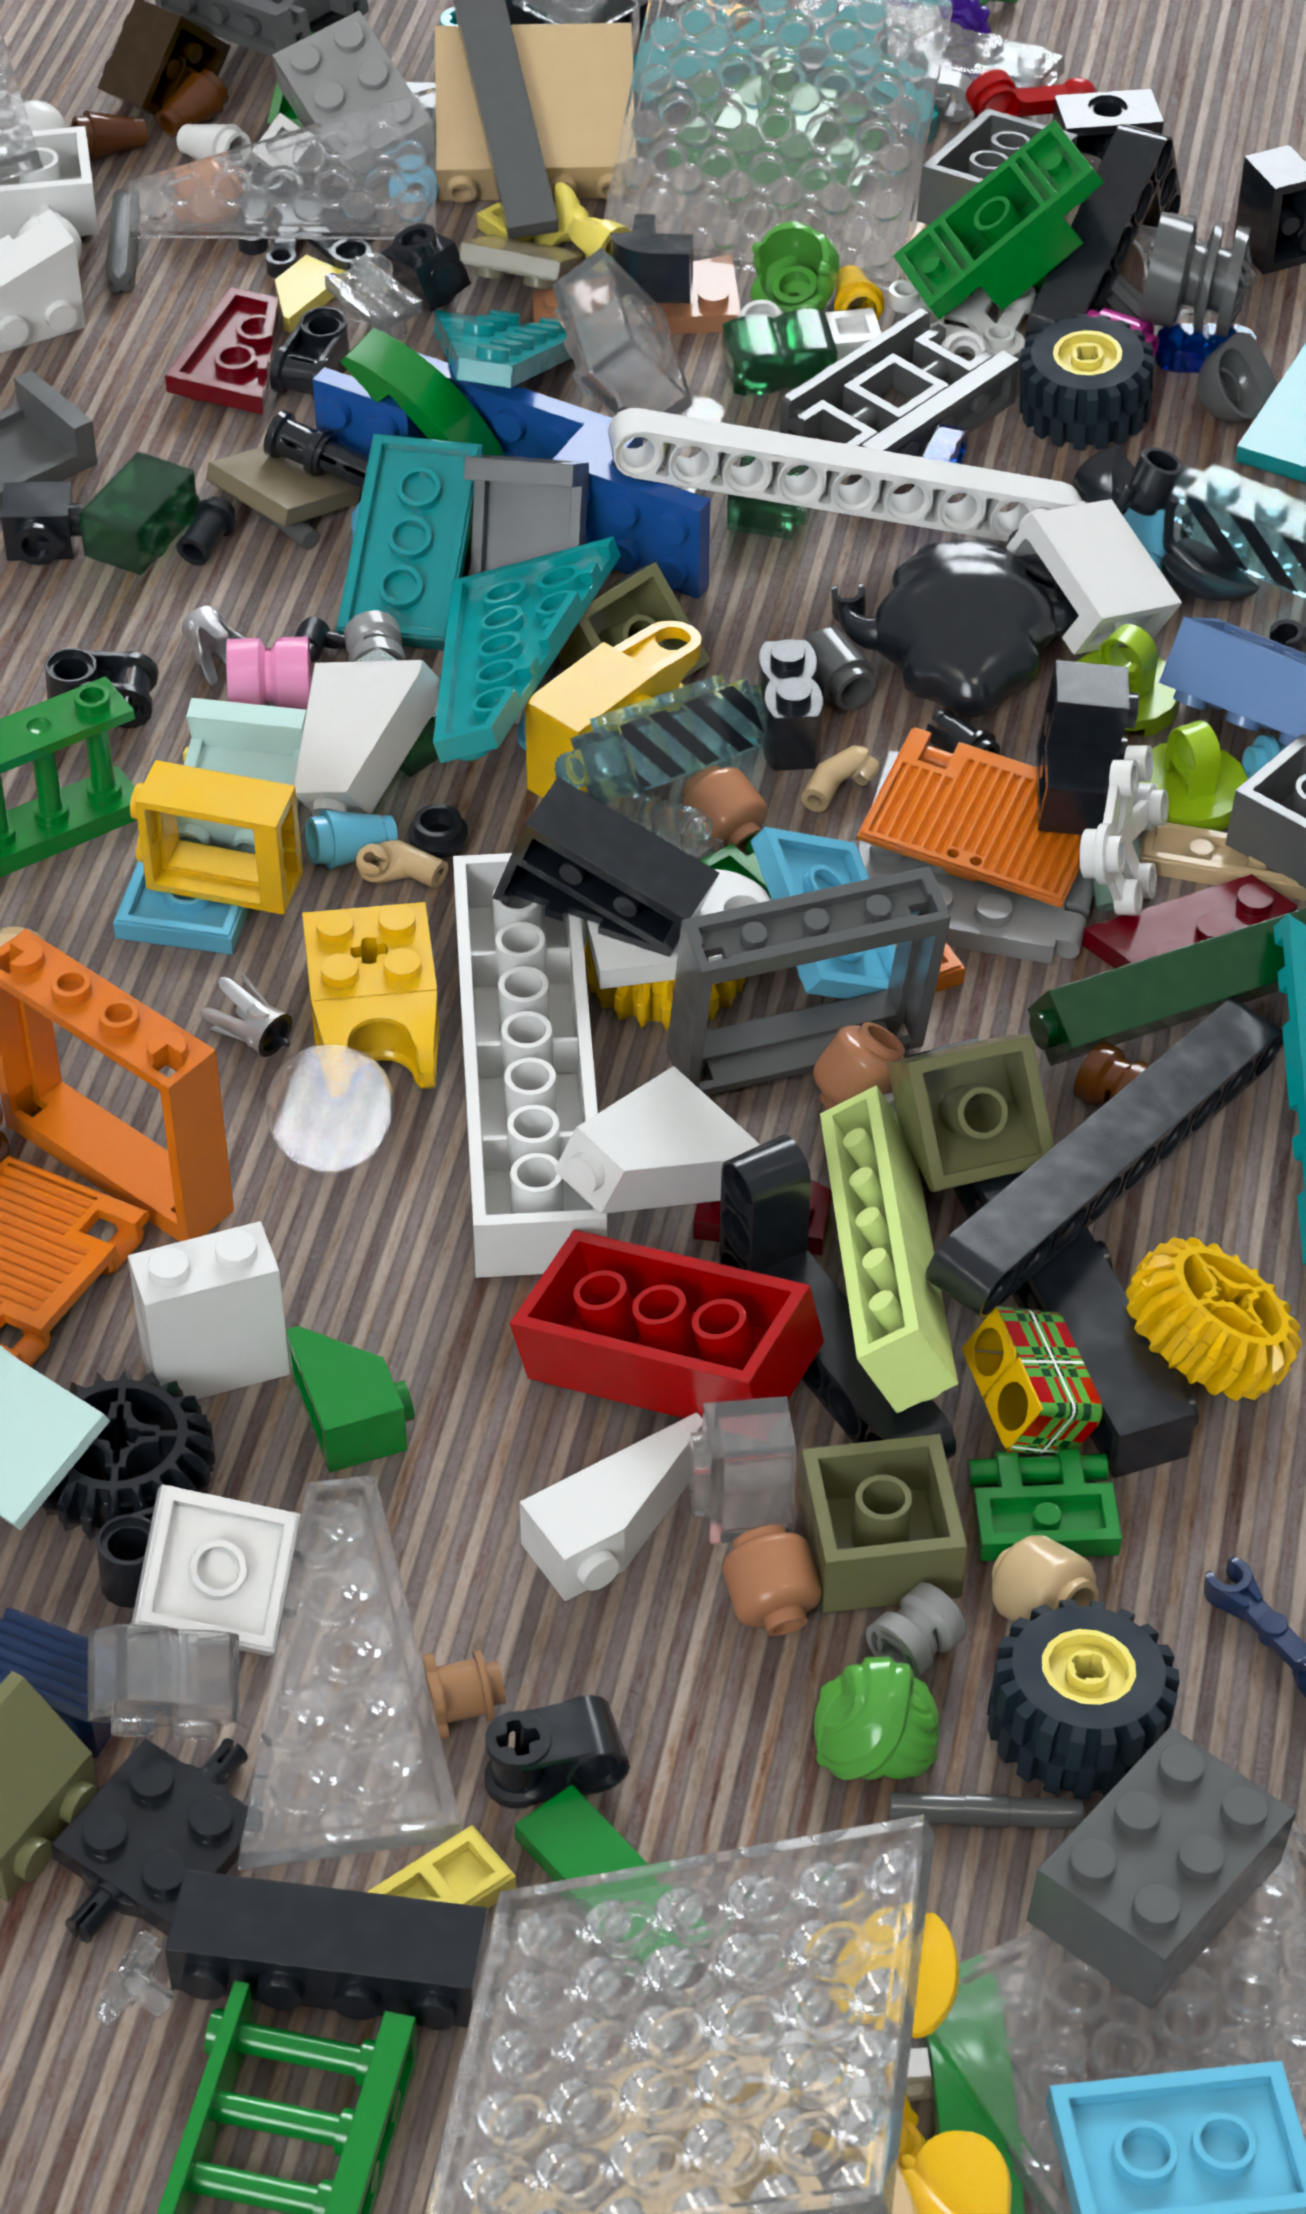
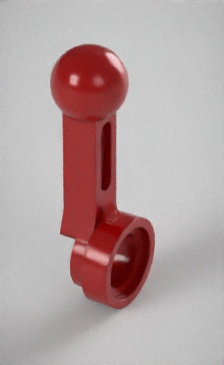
[965,69,1097,117]

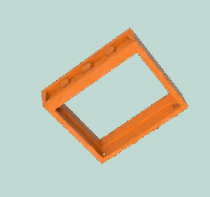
[0,928,234,1242]

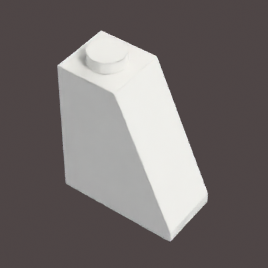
[294,660,440,817]
[554,1066,760,1214]

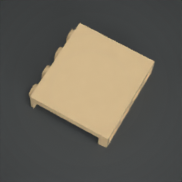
[435,23,637,203]

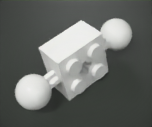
[0,100,99,262]

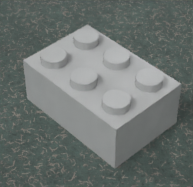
[272,10,436,199]

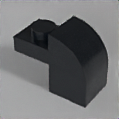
[610,214,694,303]

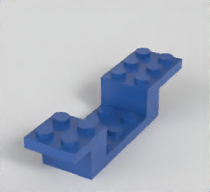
[313,353,710,599]

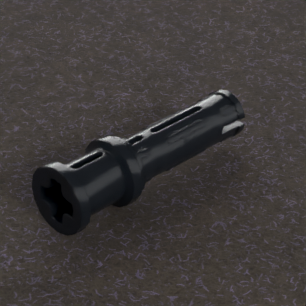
[263,410,369,489]

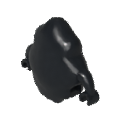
[831,539,1079,717]

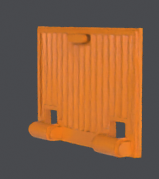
[856,727,1082,908]
[0,1155,150,1367]

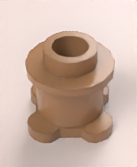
[422,1650,506,1740]

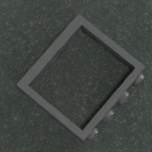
[667,866,951,1096]

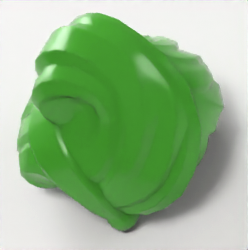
[750,221,840,328]
[814,1656,940,1780]

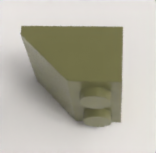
[557,562,711,679]
[887,1035,1054,1192]
[0,1671,99,1902]

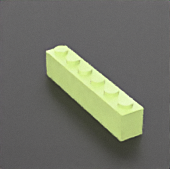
[820,1085,958,1413]

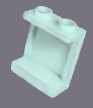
[176,698,307,854]

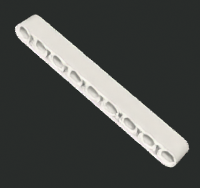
[608,408,1082,541]

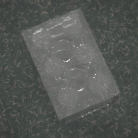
[553,247,694,442]

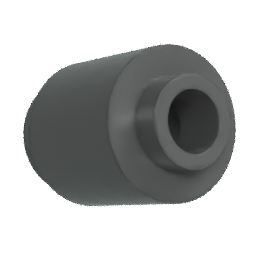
[805,627,876,710]

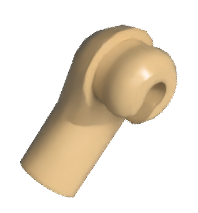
[801,745,880,812]
[355,840,448,889]

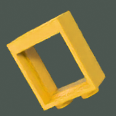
[130,760,303,915]

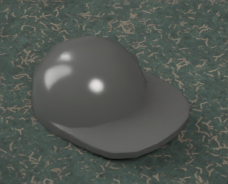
[1196,331,1277,424]

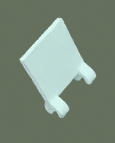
[0,1345,110,1531]

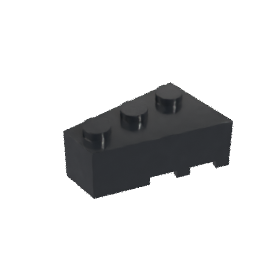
[492,777,720,957]

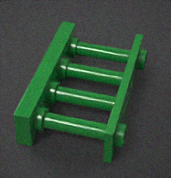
[0,676,137,878]
[157,1980,418,2214]

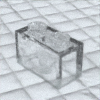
[689,1396,796,1544]

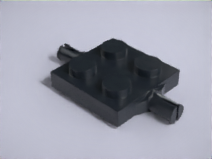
[52,1738,263,1943]

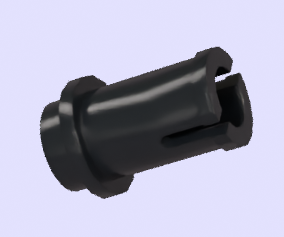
[176,496,236,566]
[926,709,1000,755]

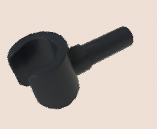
[294,617,346,662]
[1269,619,1306,652]

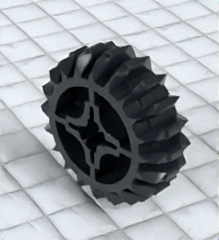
[41,1368,216,1541]

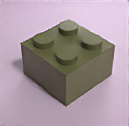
[799,1434,967,1613]

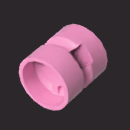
[226,636,312,710]

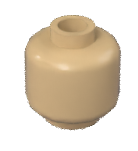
[992,1535,1099,1622]

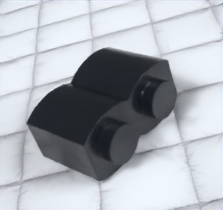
[758,639,823,771]

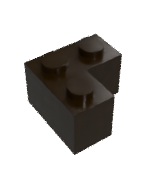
[97,0,231,117]

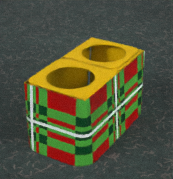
[961,1306,1102,1454]

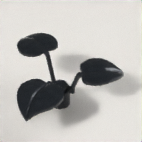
[1006,443,1260,601]

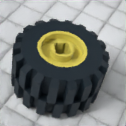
[1019,314,1155,450]
[987,1599,1180,1799]

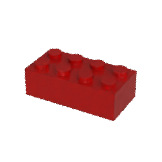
[509,1230,824,1439]

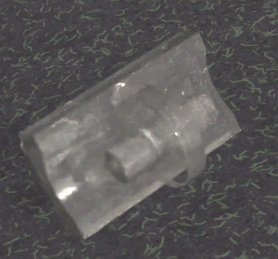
[324,252,422,341]

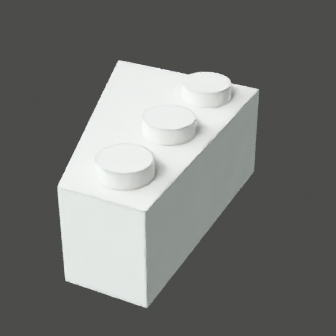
[0,208,86,353]

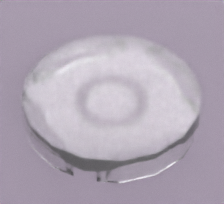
[266,1045,395,1171]

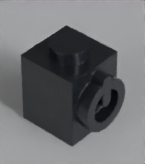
[381,224,471,312]
[1,481,85,565]

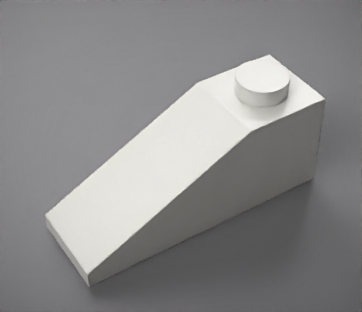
[520,1412,704,1601]

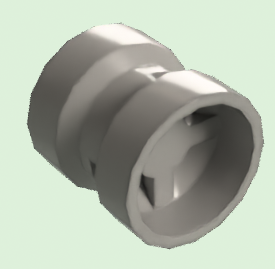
[344,610,406,662]
[866,1582,967,1678]

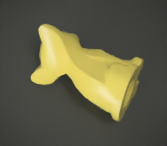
[534,182,632,275]

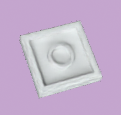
[130,1484,301,1656]

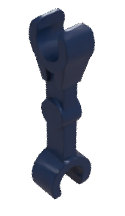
[1204,1557,1306,1698]

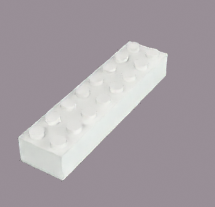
[453,853,607,1278]

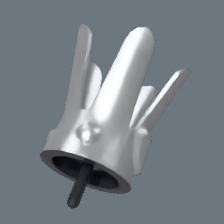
[182,606,244,686]
[199,974,293,1057]

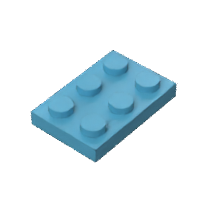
[750,827,896,999]
[1045,2061,1306,2214]

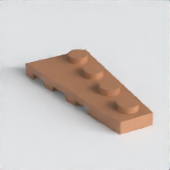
[532,254,741,338]

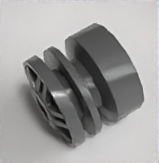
[1139,211,1252,338]

